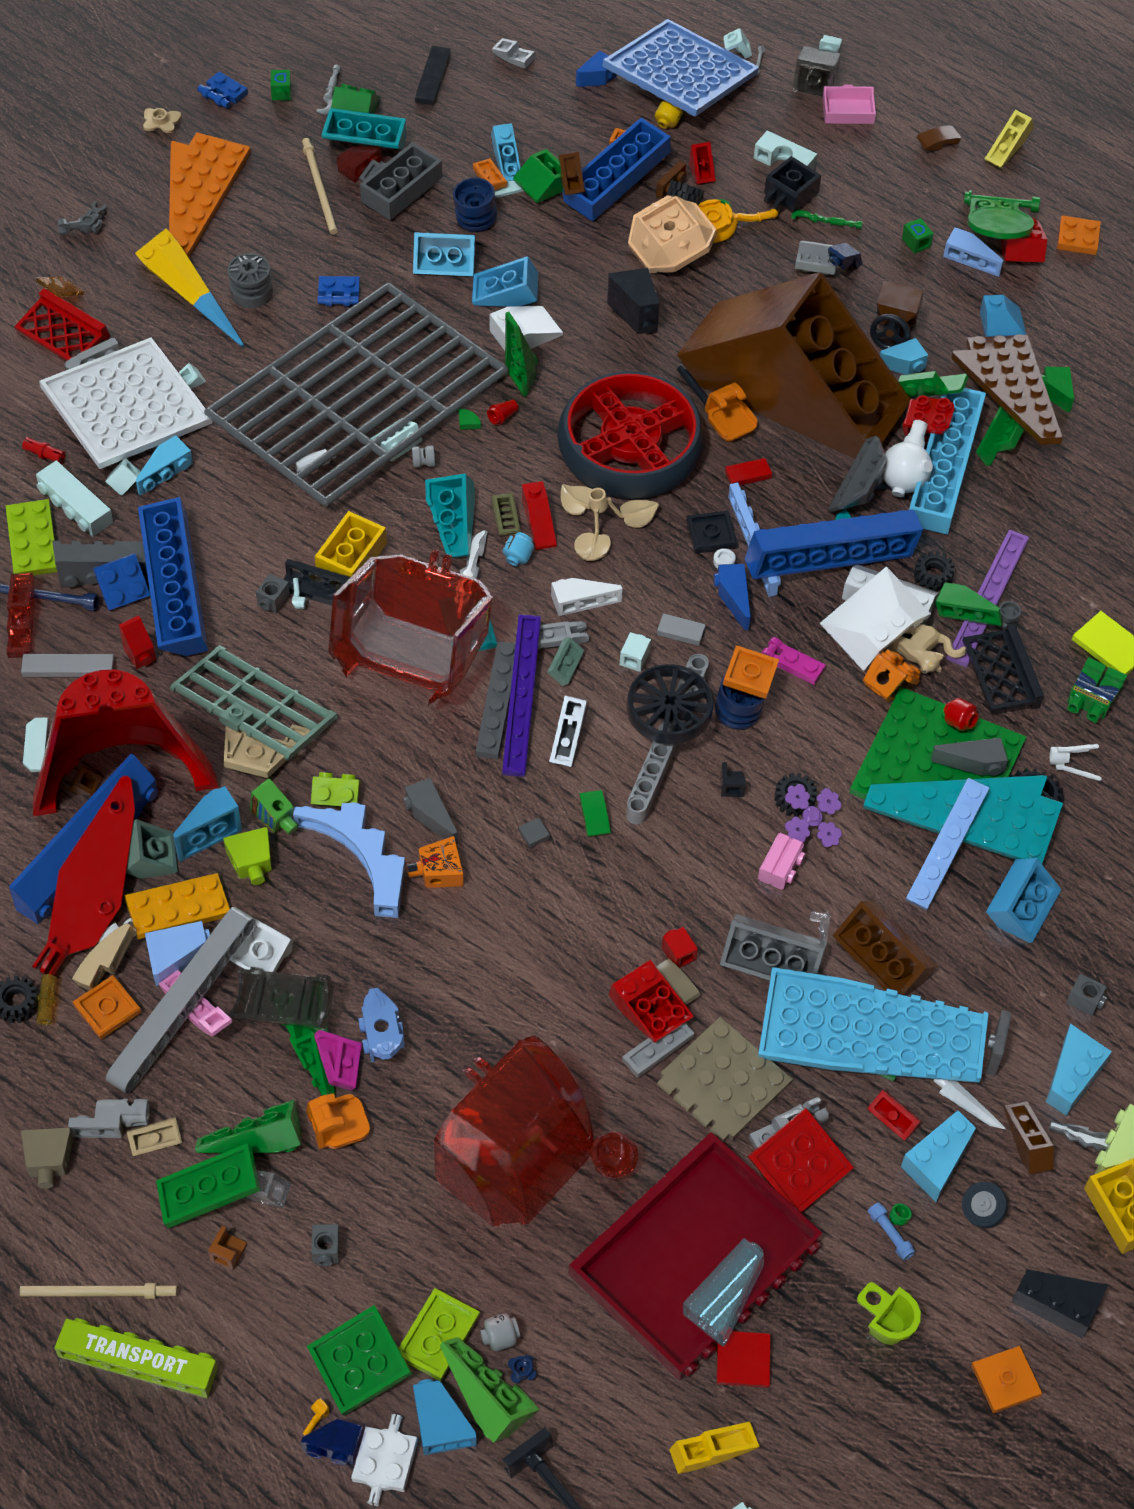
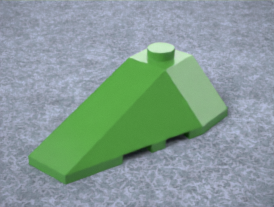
[440,1337,539,1443]

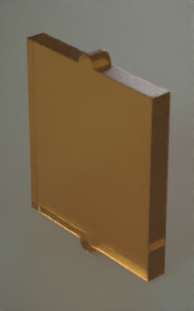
[36,276,84,297]

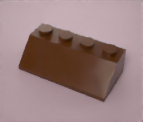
[832,900,938,996]

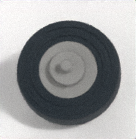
[962,1182,1008,1228]

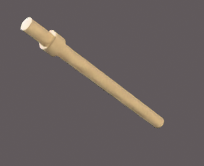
[20,1283,177,1299]

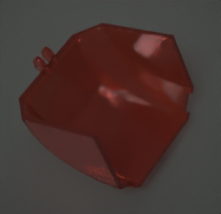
[434,1035,594,1226]

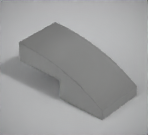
[492,38,536,69]

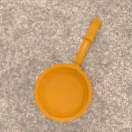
[698,199,778,243]

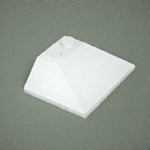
[820,567,931,672]

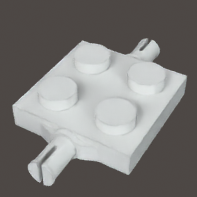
[351,1414,418,1506]

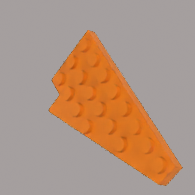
[169,132,251,258]

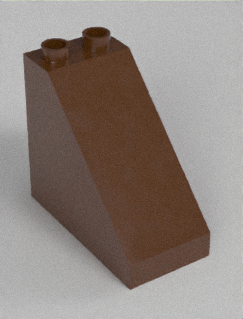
[677,272,911,459]

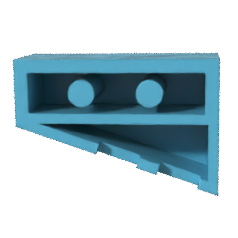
[1046,1024,1112,1116]
[901,1111,976,1202]

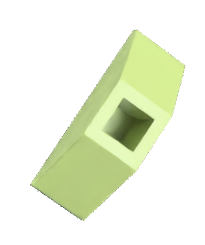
[1095,1104,1134,1174]

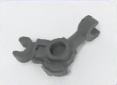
[57,201,107,235]

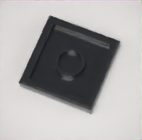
[686,511,737,554]

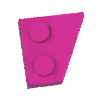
[314,1030,362,1091]

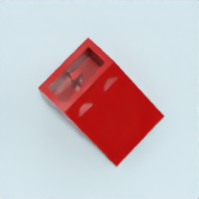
[1001,218,1047,262]
[608,960,694,1043]

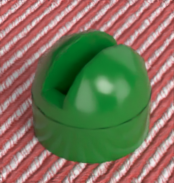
[889,1203,912,1226]

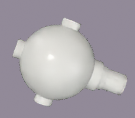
[882,420,933,497]

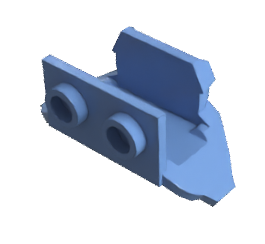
[358,988,405,1062]

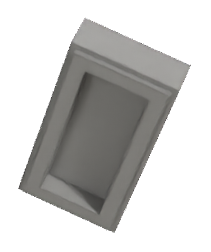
[657,613,706,646]

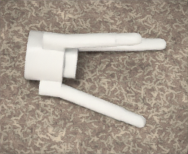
[1050,744,1102,781]

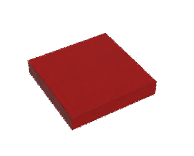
[716,1331,770,1388]

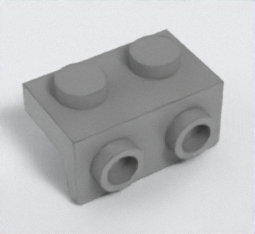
[795,240,836,275]

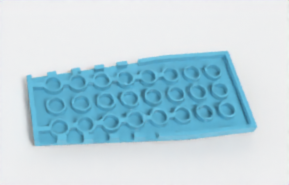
[758,967,988,1082]

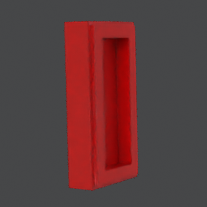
[725,458,772,486]

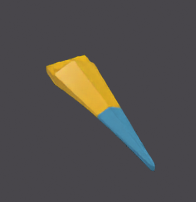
[135,229,244,347]

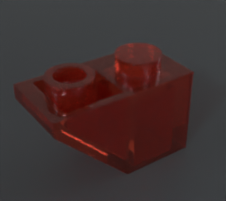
[337,146,382,183]

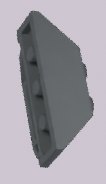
[828,436,886,512]

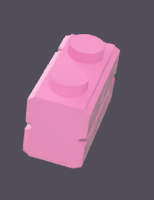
[758,833,806,890]

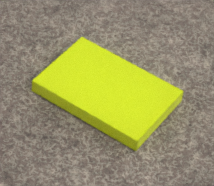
[1072,611,1134,675]

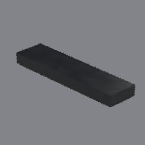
[415,46,450,105]

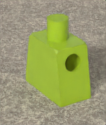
[223,827,272,885]

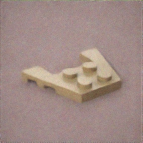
[224,724,311,778]

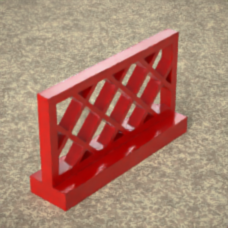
[14,288,110,361]

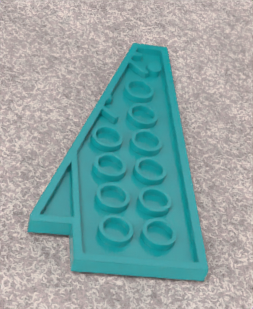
[863,775,1063,864]

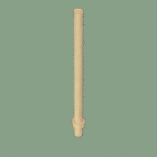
[302,138,337,235]

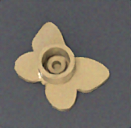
[143,108,181,133]

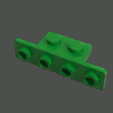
[898,371,968,398]
[976,406,1025,466]

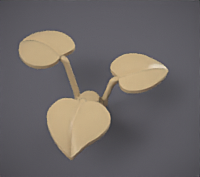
[561,484,659,561]

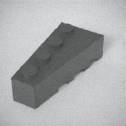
[52,541,148,588]

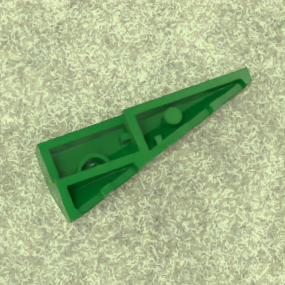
[270,985,335,1096]

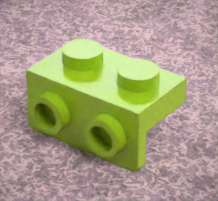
[311,772,361,806]

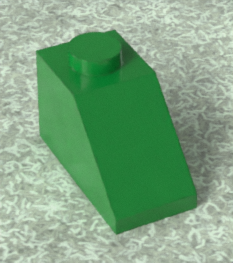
[1041,367,1074,412]

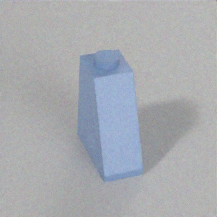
[145,921,210,986]

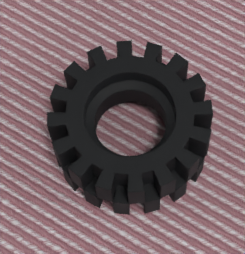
[666,180,705,205]
[914,551,955,592]
[774,773,817,817]
[0,976,39,1023]

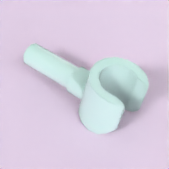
[292,578,306,609]

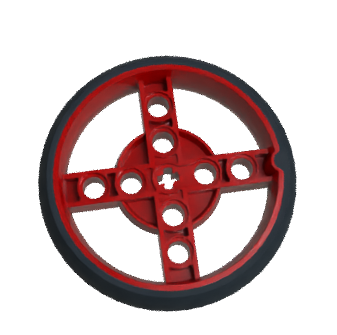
[557,371,705,500]

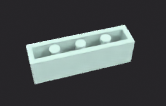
[36,461,113,537]

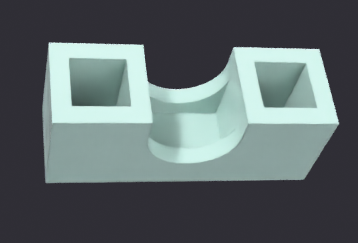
[754,131,817,170]

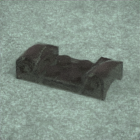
[229,967,335,1030]

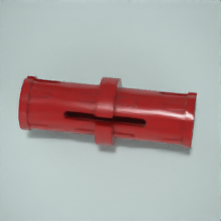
[22,437,66,464]

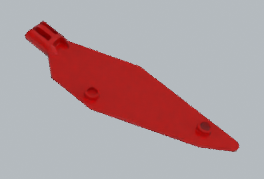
[31,776,135,979]

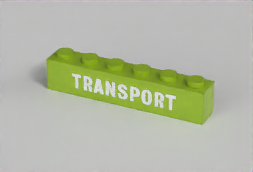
[55,1318,218,1399]

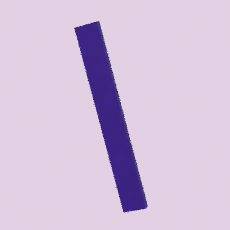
[502,614,541,777]

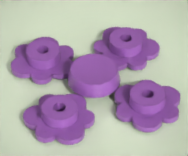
[785,784,842,847]

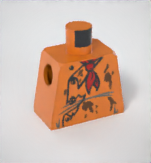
[407,836,463,888]

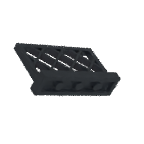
[962,624,1044,713]

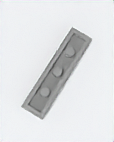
[21,654,114,677]

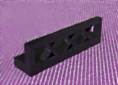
[283,558,370,615]

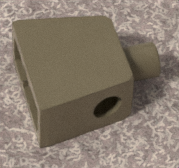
[21,1128,73,1189]

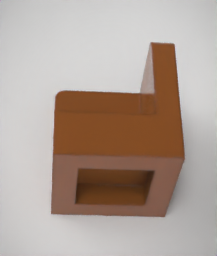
[208,1225,246,1270]

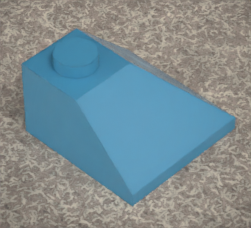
[980,295,1026,337]

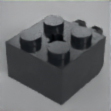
[764,156,821,212]

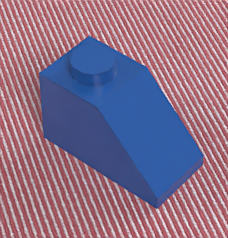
[576,50,617,87]

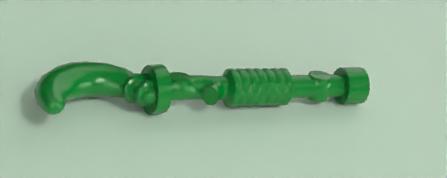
[791,210,862,229]

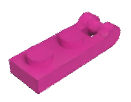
[761,637,826,685]

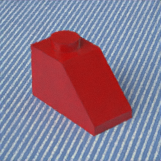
[119,615,156,669]

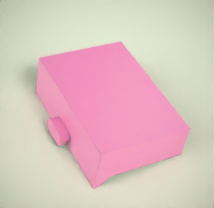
[822,85,876,124]

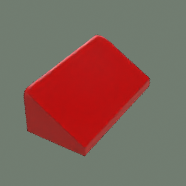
[867,1090,923,1141]

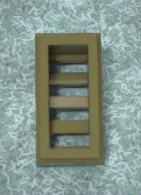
[491,493,521,536]

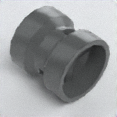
[997,601,1021,630]

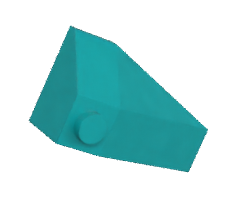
[425,473,475,559]

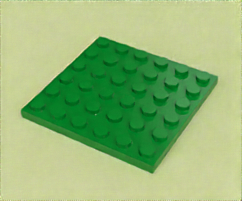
[849,687,1027,800]

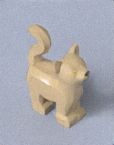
[888,624,967,673]

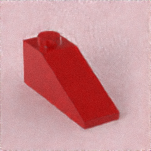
[522,481,557,550]

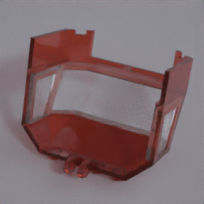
[328,550,493,705]

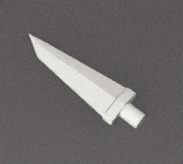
[934,1079,1007,1130]

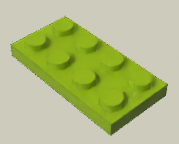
[5,499,57,578]

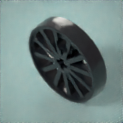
[626,664,713,744]

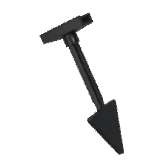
[502,1427,582,1509]

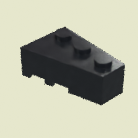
[1011,1269,1108,1338]

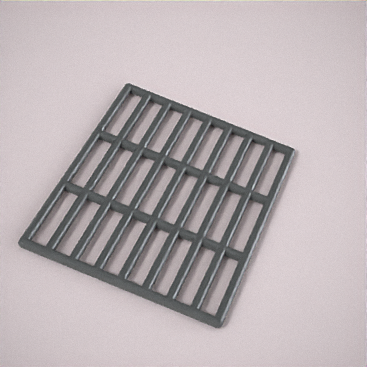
[204,283,509,507]

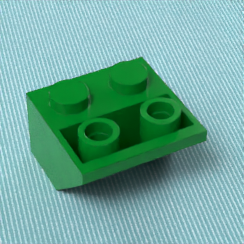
[331,84,381,114]
[513,149,563,203]

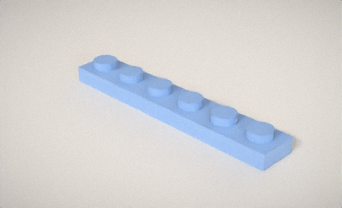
[728,482,781,597]
[906,778,989,911]

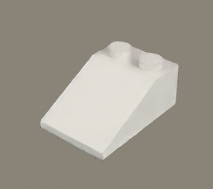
[490,306,563,351]

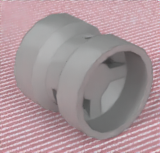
[412,445,435,468]

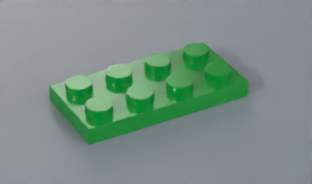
[156,1143,261,1228]

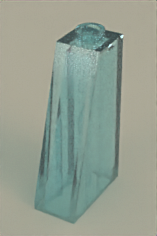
[683,1238,764,1346]

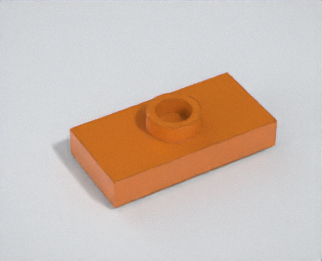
[473,158,507,191]

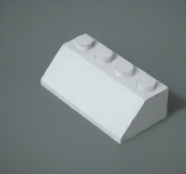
[842,565,939,625]

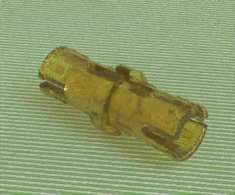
[36,974,57,1025]

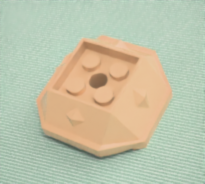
[628,195,717,273]

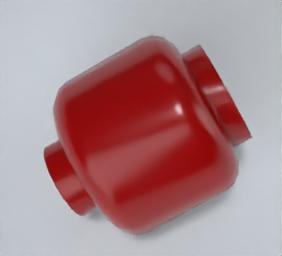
[944,698,979,731]

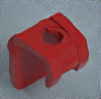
[903,395,954,444]

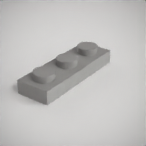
[622,1023,694,1078]

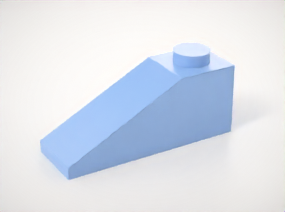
[943,227,1004,277]

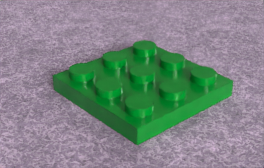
[307,1305,412,1416]

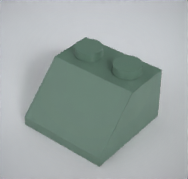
[126,819,177,878]

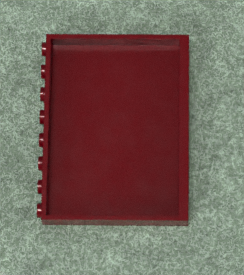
[568,1132,823,1381]

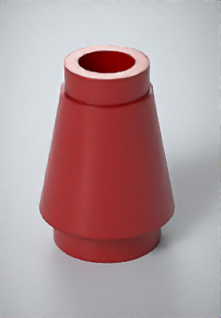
[487,400,518,424]

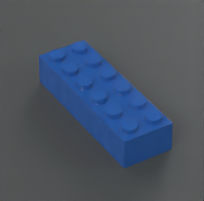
[563,117,671,221]

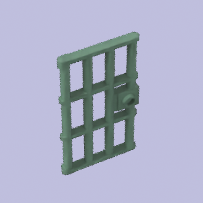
[170,645,338,761]

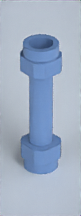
[867,1203,916,1261]

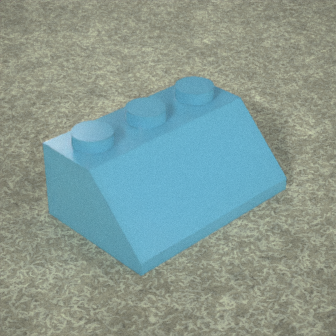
[413,232,476,276]

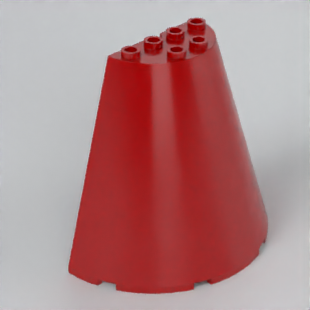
[33,669,219,816]

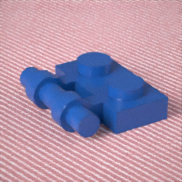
[197,71,248,109]
[318,276,360,307]

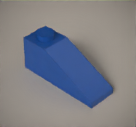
[713,564,750,630]

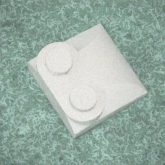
[230,918,294,982]

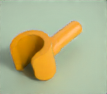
[302,1398,330,1437]

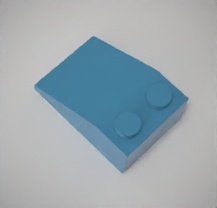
[472,256,538,307]
[173,786,242,862]

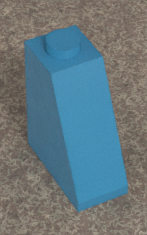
[413,1379,477,1455]

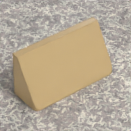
[127,1117,182,1156]

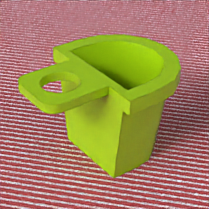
[857,1282,921,1345]

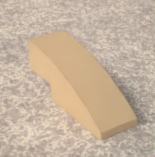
[72,923,136,990]

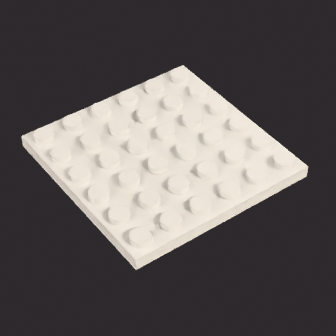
[40,337,212,469]

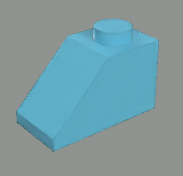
[880,338,928,375]

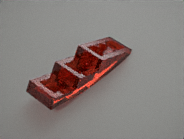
[6,573,34,658]

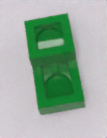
[579,790,611,837]

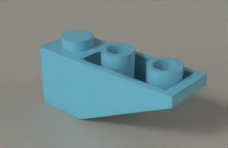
[491,123,520,181]
[136,435,193,496]

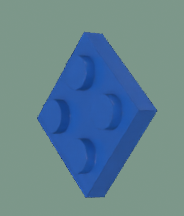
[93,553,150,610]

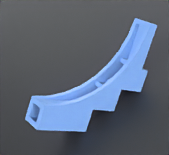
[293,802,405,918]

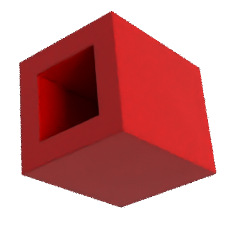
[661,927,698,968]

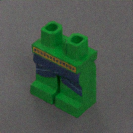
[1067,657,1128,723]

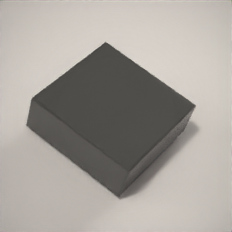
[518,817,550,849]

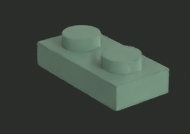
[547,637,584,686]

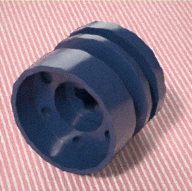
[453,178,497,232]
[714,676,765,729]

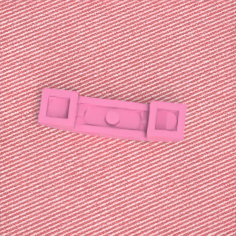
[158,970,232,1036]

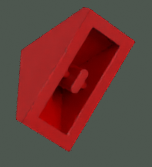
[689,142,716,184]

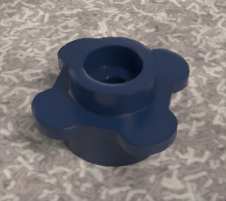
[508,1355,536,1384]

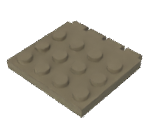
[657,1017,793,1142]

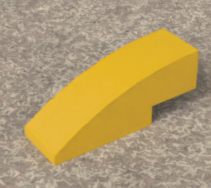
[669,1422,759,1474]

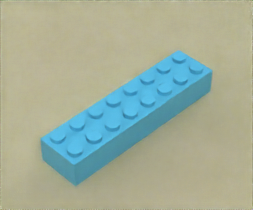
[909,388,986,535]

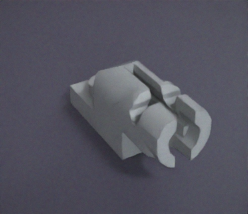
[749,1097,829,1149]
[68,1099,150,1138]

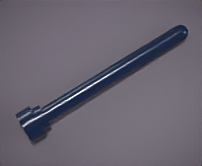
[0,584,99,611]

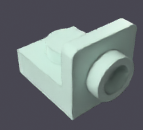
[724,28,752,59]
[818,35,842,59]

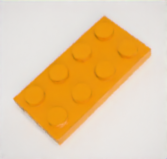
[125,873,230,939]

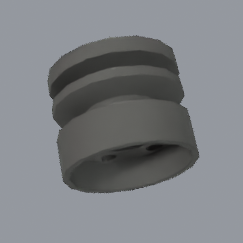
[227,253,273,308]

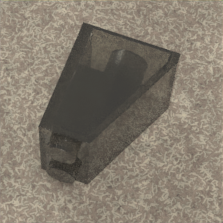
[793,46,841,97]

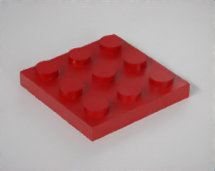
[747,1108,854,1213]

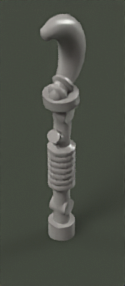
[316,65,341,115]

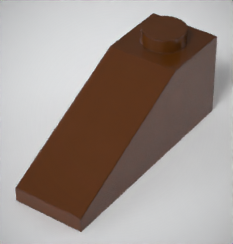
[1004,1101,1054,1174]

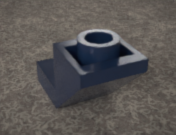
[828,243,862,270]

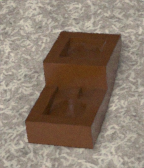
[916,126,961,150]

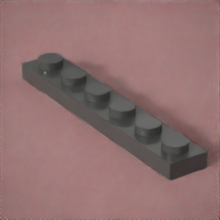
[476,641,516,759]

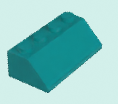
[321,108,407,149]

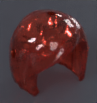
[591,1132,638,1179]

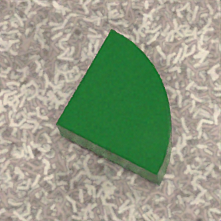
[459,409,481,430]

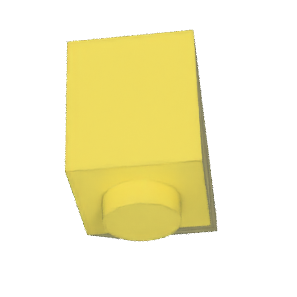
[985,110,1034,169]

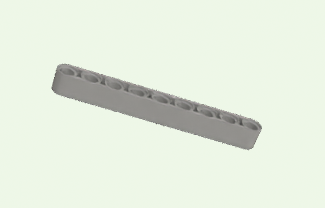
[626,654,709,824]
[106,907,256,1094]

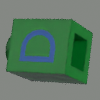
[270,70,291,100]
[902,218,934,254]

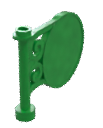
[964,190,1040,239]

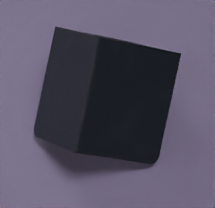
[720,762,746,797]

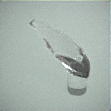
[810,911,831,942]

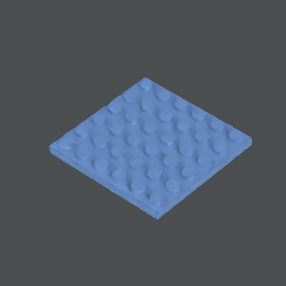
[602,19,759,116]

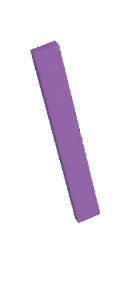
[946,530,1029,667]

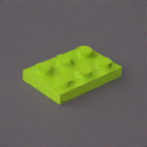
[399,1288,480,1382]

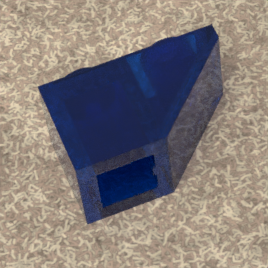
[301,1419,363,1465]

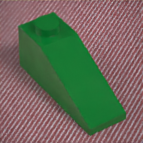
[936,583,1003,626]

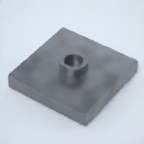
[985,1010,1011,1077]

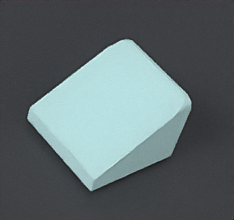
[178,363,206,389]

